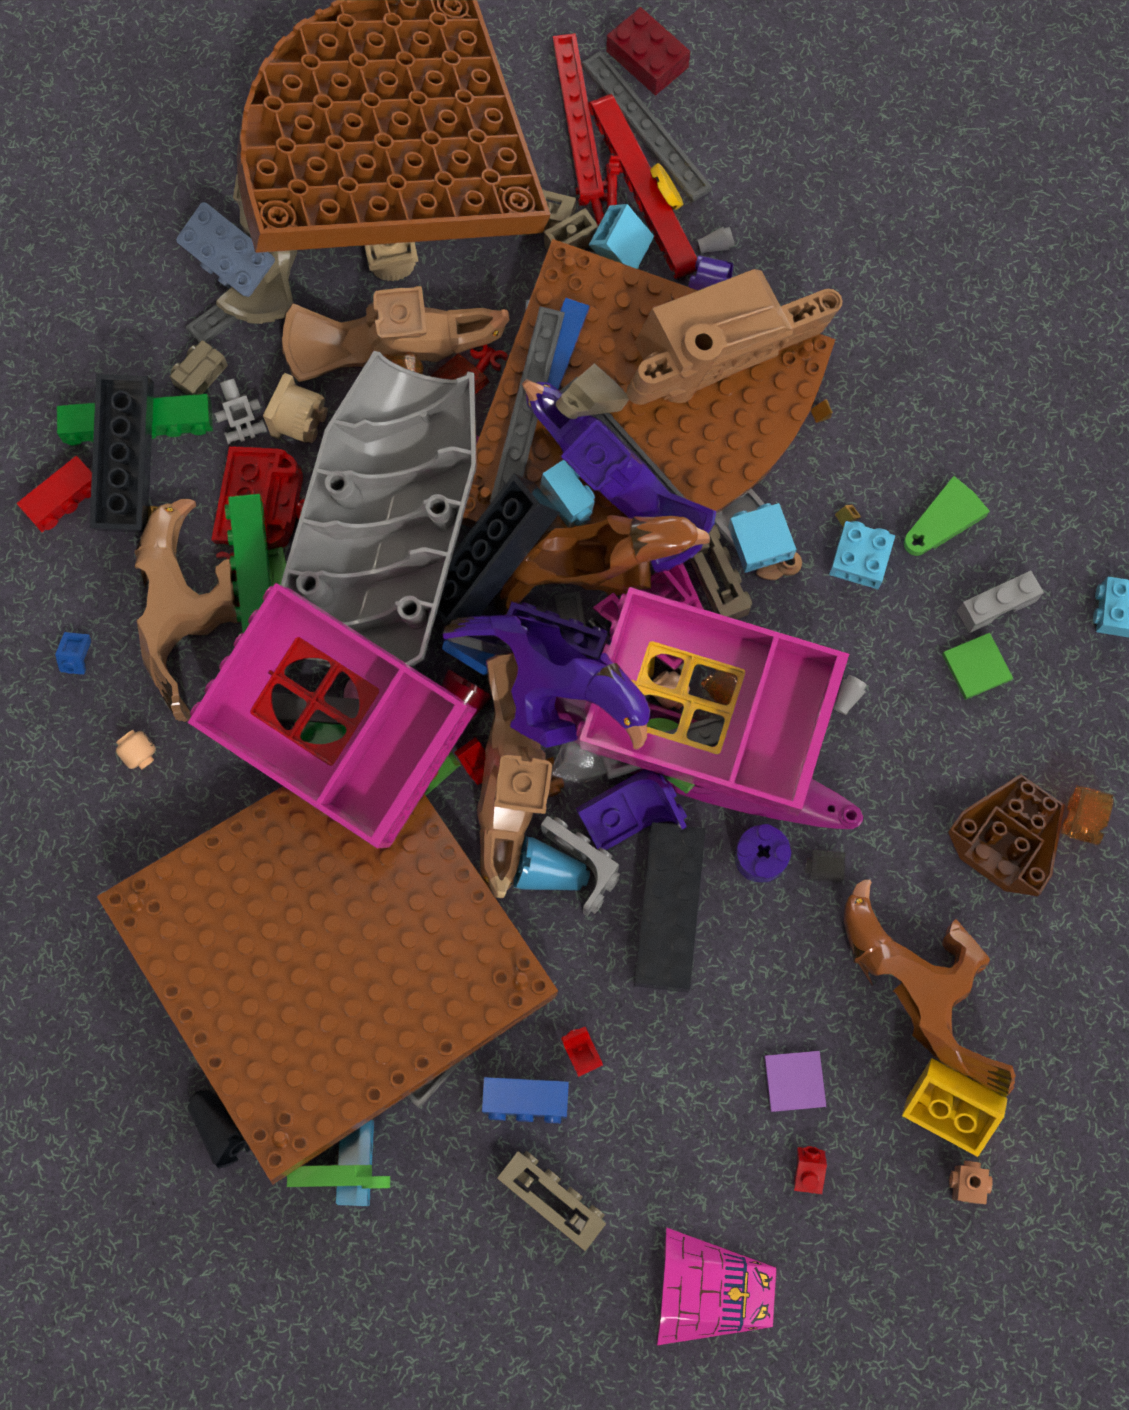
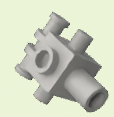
[214,378,267,445]

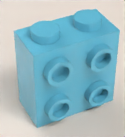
[589,204,654,269]
[540,460,595,528]
[728,503,796,573]
[829,521,895,589]
[1093,577,1129,637]

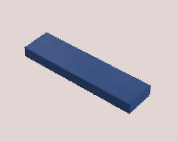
[547,298,589,390]

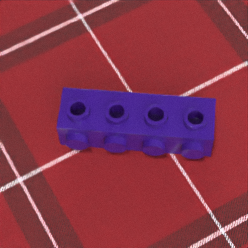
[507,602,612,660]

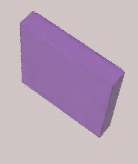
[764,1051,826,1112]

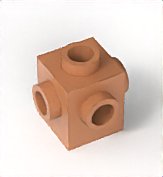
[949,1161,992,1204]

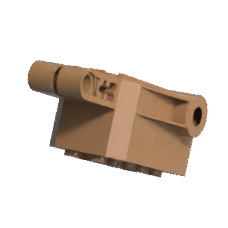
[626,269,842,405]

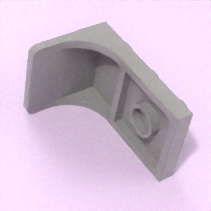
[541,816,620,917]

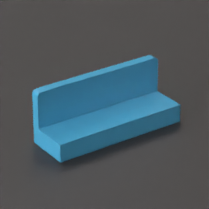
[336,1120,374,1206]

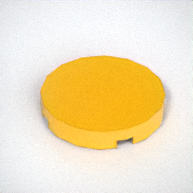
[650,163,683,210]

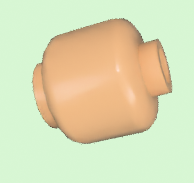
[652,670,690,709]
[116,730,156,770]

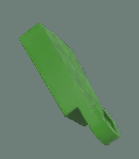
[904,476,990,556]
[287,1165,390,1189]

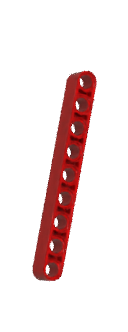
[588,94,697,279]

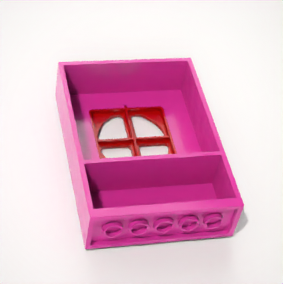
[188,583,477,848]

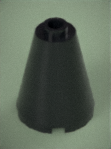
[187,1090,251,1169]

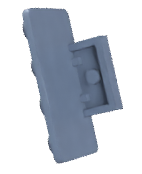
[177,202,275,297]

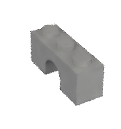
[957,571,1044,633]

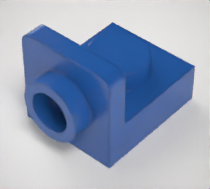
[55,632,91,674]

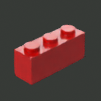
[16,456,92,533]

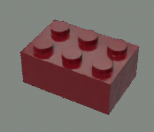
[606,7,691,96]

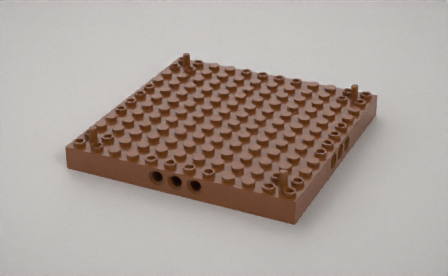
[97,786,558,1185]

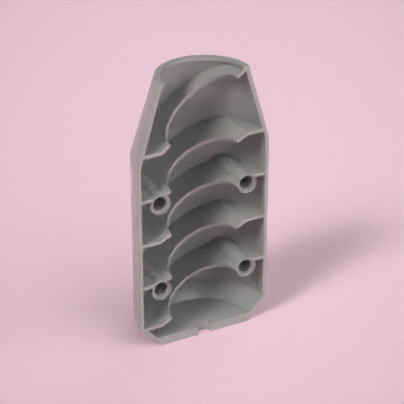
[281,351,477,667]

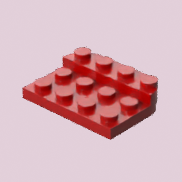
[211,447,303,550]

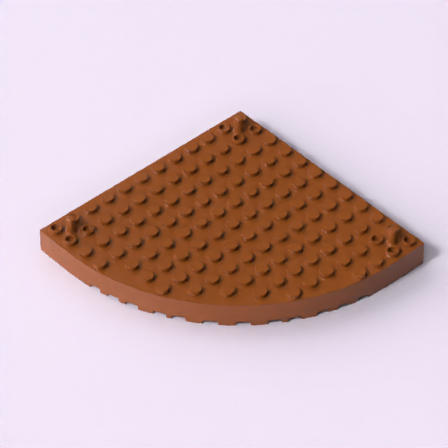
[237,0,551,253]
[461,239,836,551]

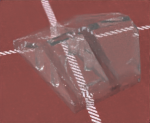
[551,740,606,784]

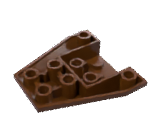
[948,774,1065,897]

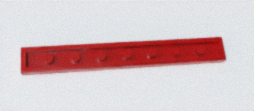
[553,33,604,201]

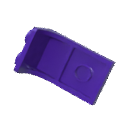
[575,769,687,850]

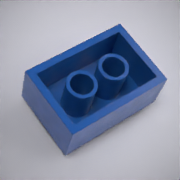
[482,1077,569,1124]

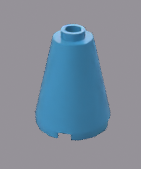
[513,837,590,890]

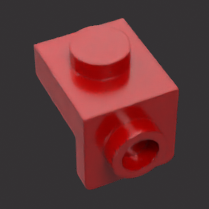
[454,738,485,785]
[561,1027,603,1077]
[794,1146,827,1194]

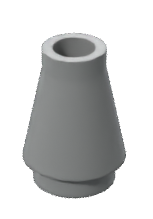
[697,226,735,254]
[833,675,867,715]

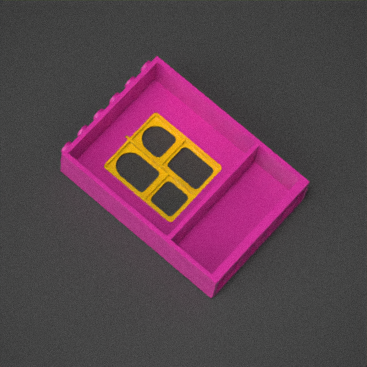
[576,587,849,817]

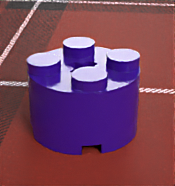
[689,256,733,291]
[735,824,791,882]

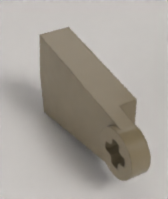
[556,363,630,419]

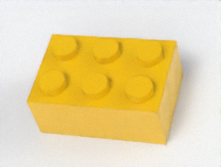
[902,1058,1008,1157]

